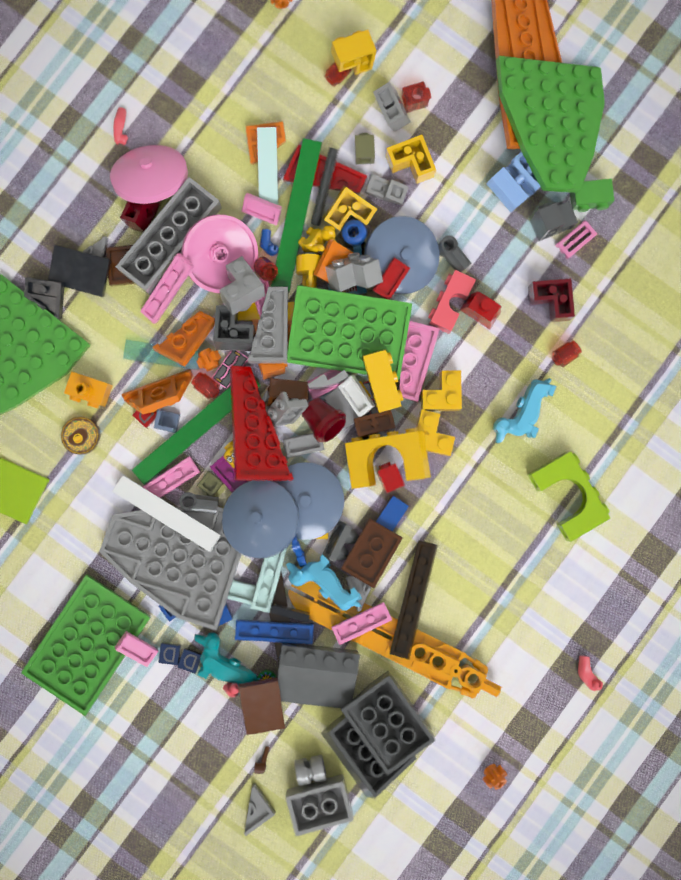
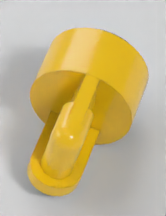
[296,252,322,288]

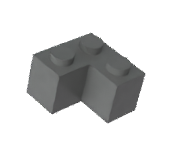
[530,201,578,241]
[213,305,255,351]

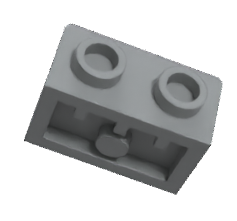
[268,392,309,427]

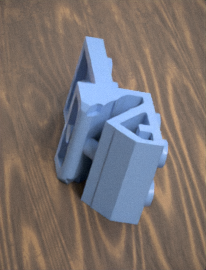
[486,152,540,212]

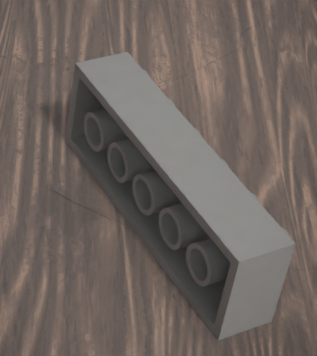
[116,177,222,295]

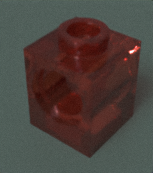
[401,81,431,113]

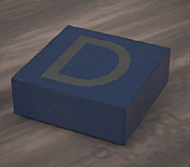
[158,643,181,665]
[178,648,202,674]

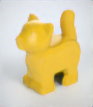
[298,226,336,253]

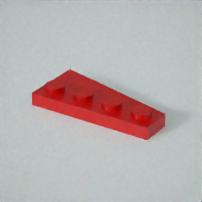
[283,144,367,195]

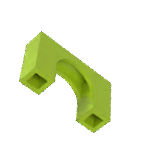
[527,451,611,542]

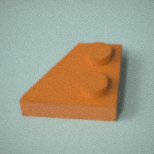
[246,121,286,165]

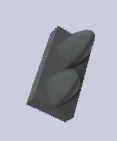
[323,520,359,562]

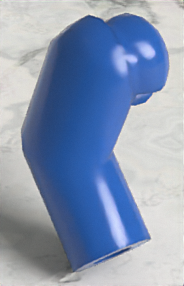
[260,229,279,256]

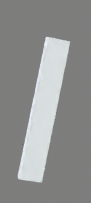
[112,476,221,552]

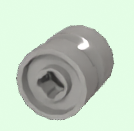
[295,754,327,786]

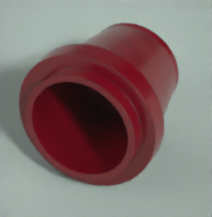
[301,398,346,442]

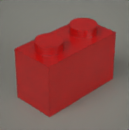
[376,462,405,493]

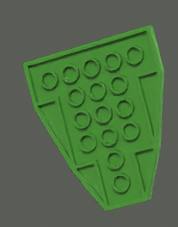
[496,56,605,193]
[0,274,91,415]

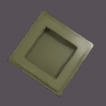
[197,470,223,497]

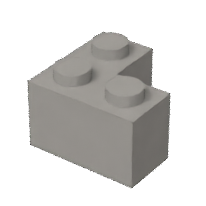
[325,253,383,292]
[220,256,265,315]

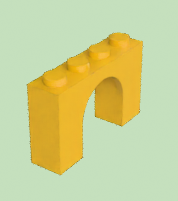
[345,428,431,489]

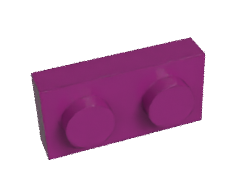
[210,456,248,493]

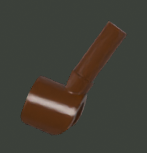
[254,746,270,774]

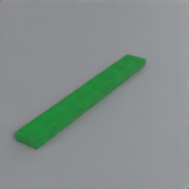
[271,138,322,293]
[132,381,261,485]

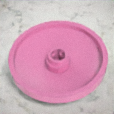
[110,145,188,204]
[181,214,258,293]

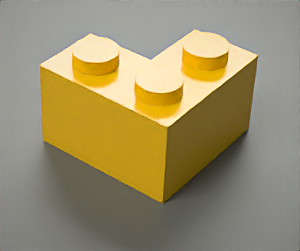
[331,29,377,75]
[385,135,436,184]
[323,186,377,231]
[421,370,462,411]
[416,410,455,457]

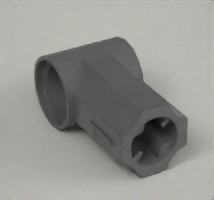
[438,236,471,272]
[179,492,219,514]

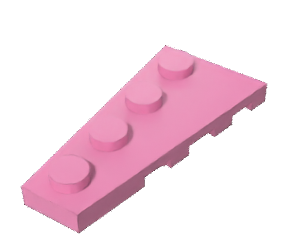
[400,321,440,402]

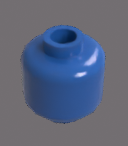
[342,220,368,247]

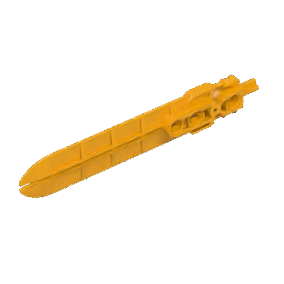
[288,581,502,698]

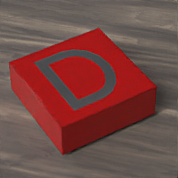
[132,410,157,428]

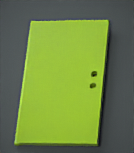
[0,457,50,525]

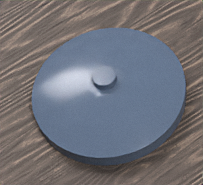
[364,216,440,294]
[272,462,344,540]
[222,481,299,558]

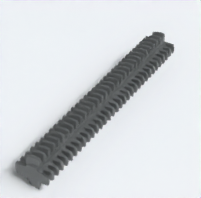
[311,147,340,226]

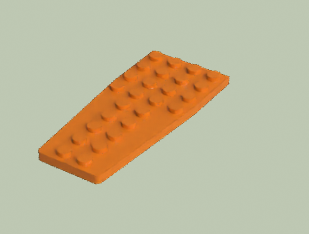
[491,0,562,149]

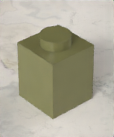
[355,133,375,165]

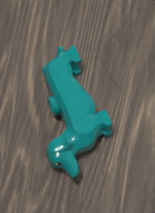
[194,632,258,696]

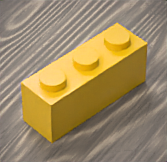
[362,349,403,413]

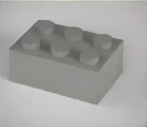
[286,774,353,836]

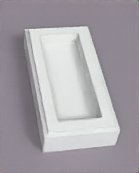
[338,375,375,417]

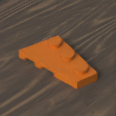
[152,311,215,367]

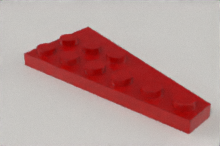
[230,366,294,481]

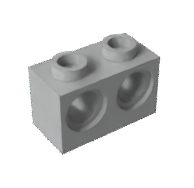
[373,82,411,132]

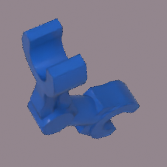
[291,535,307,567]

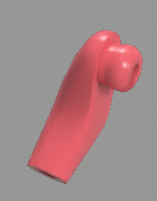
[113,107,128,145]
[578,655,603,691]

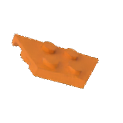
[121,369,193,415]

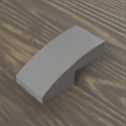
[364,174,408,205]
[308,370,349,389]

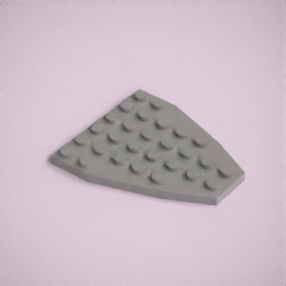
[99,507,242,630]

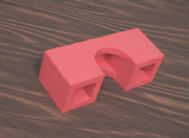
[428,270,476,334]

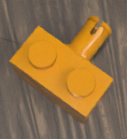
[64,371,113,409]

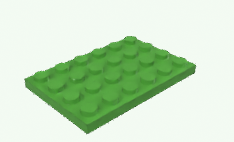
[287,285,413,380]
[21,574,152,716]

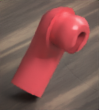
[223,682,239,698]

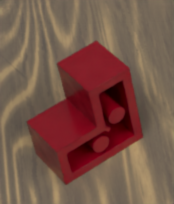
[528,278,575,322]

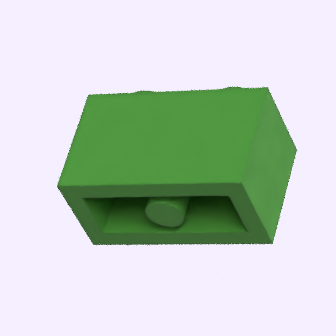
[570,178,615,212]

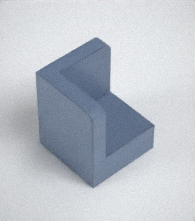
[153,409,181,433]

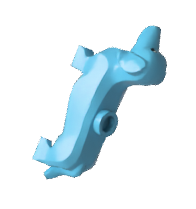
[493,378,557,443]
[286,554,362,611]

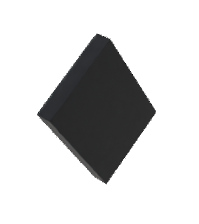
[48,245,111,297]

